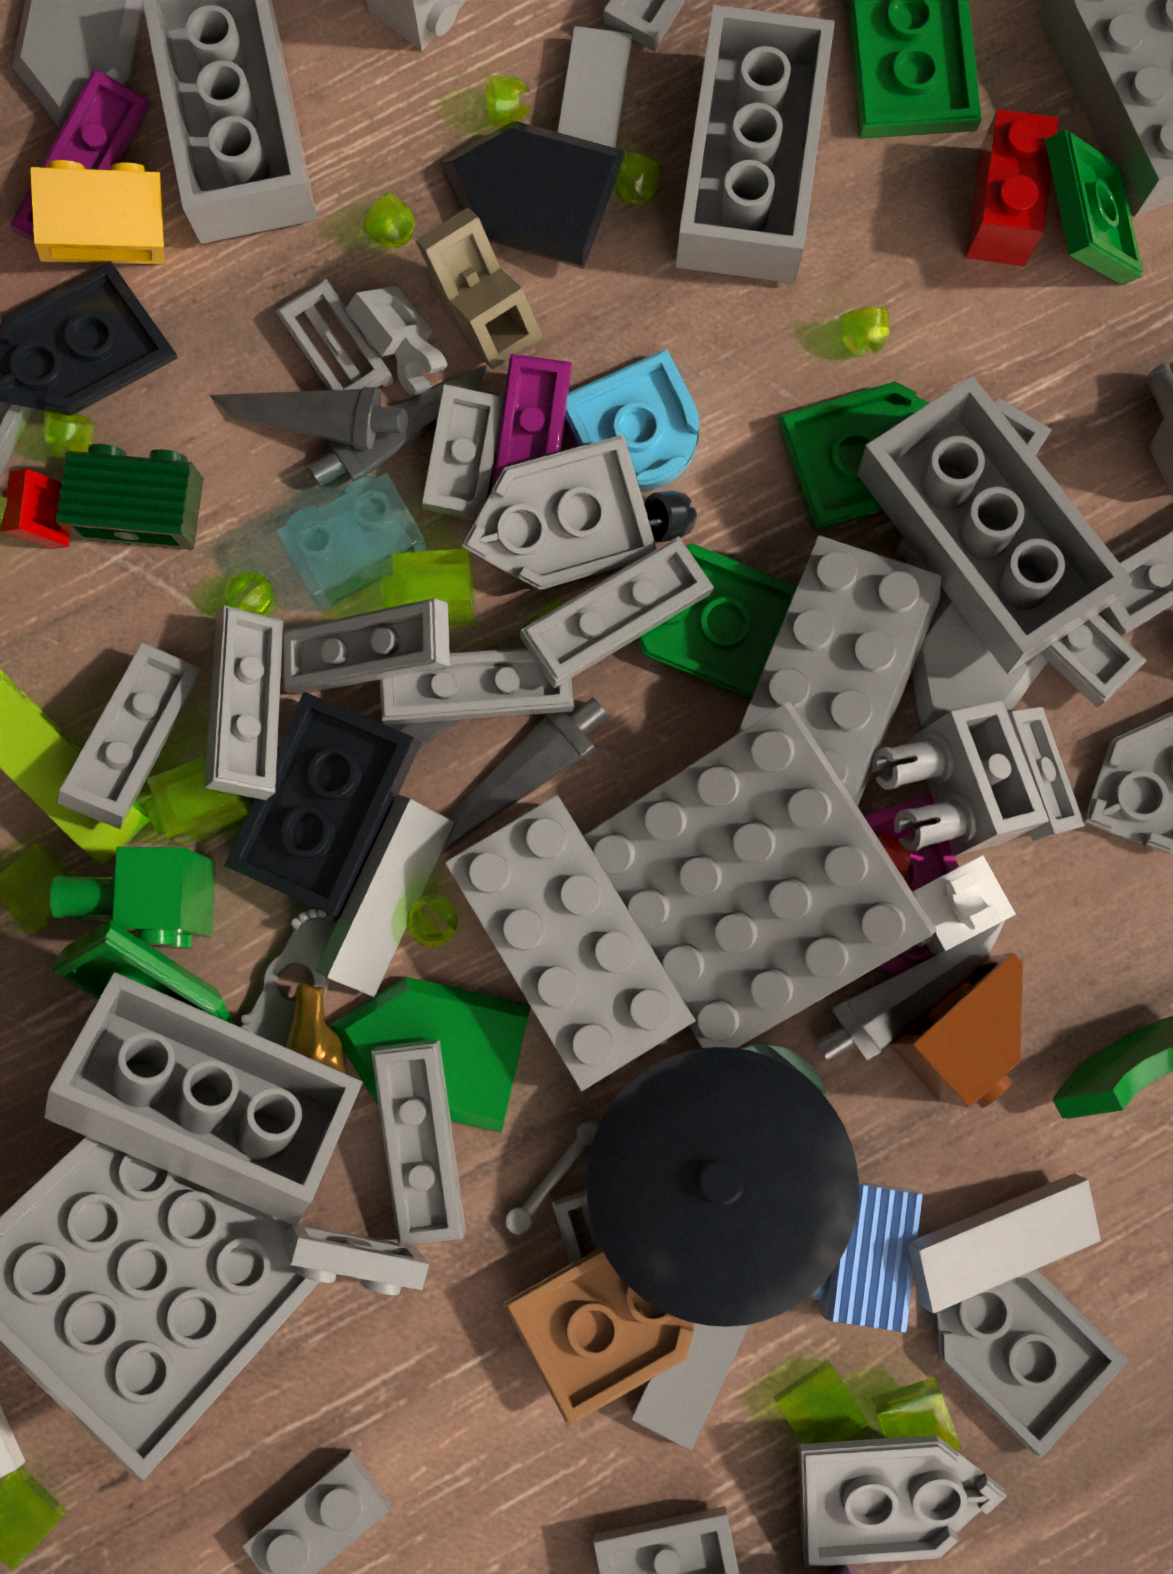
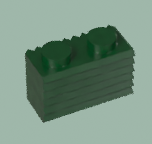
[56,444,204,550]

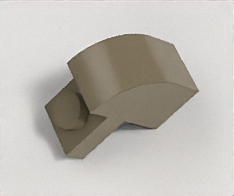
[415,207,543,370]

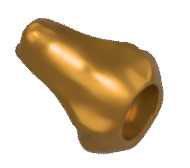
[285,983,346,1074]

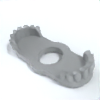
[241,909,338,1048]

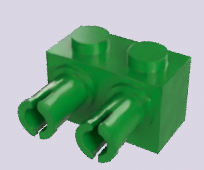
[50,847,216,949]

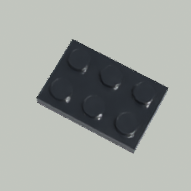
[224,692,422,917]

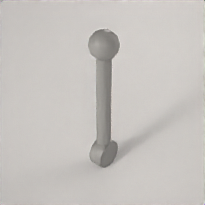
[506,1120,599,1235]

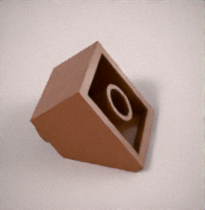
[889,953,1023,1108]

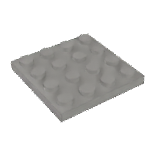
[583,702,936,1048]
[0,1136,319,1483]

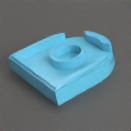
[565,349,699,492]

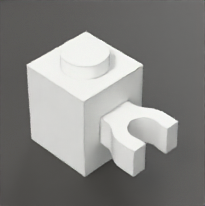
[912,855,1016,954]

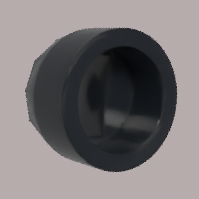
[644,490,697,542]

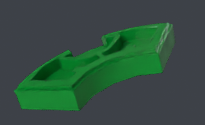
[1052,1016,1173,1119]

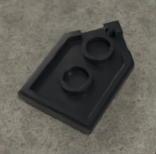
[440,120,625,269]
[0,261,177,416]

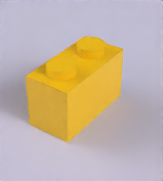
[30,160,165,265]

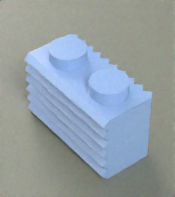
[809,1181,922,1332]

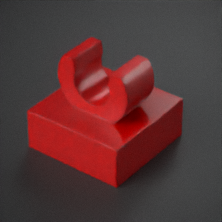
[0,468,70,549]

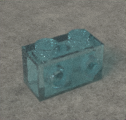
[276,472,429,612]

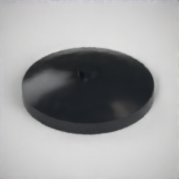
[586,1047,859,1327]

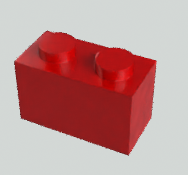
[965,109,1058,267]

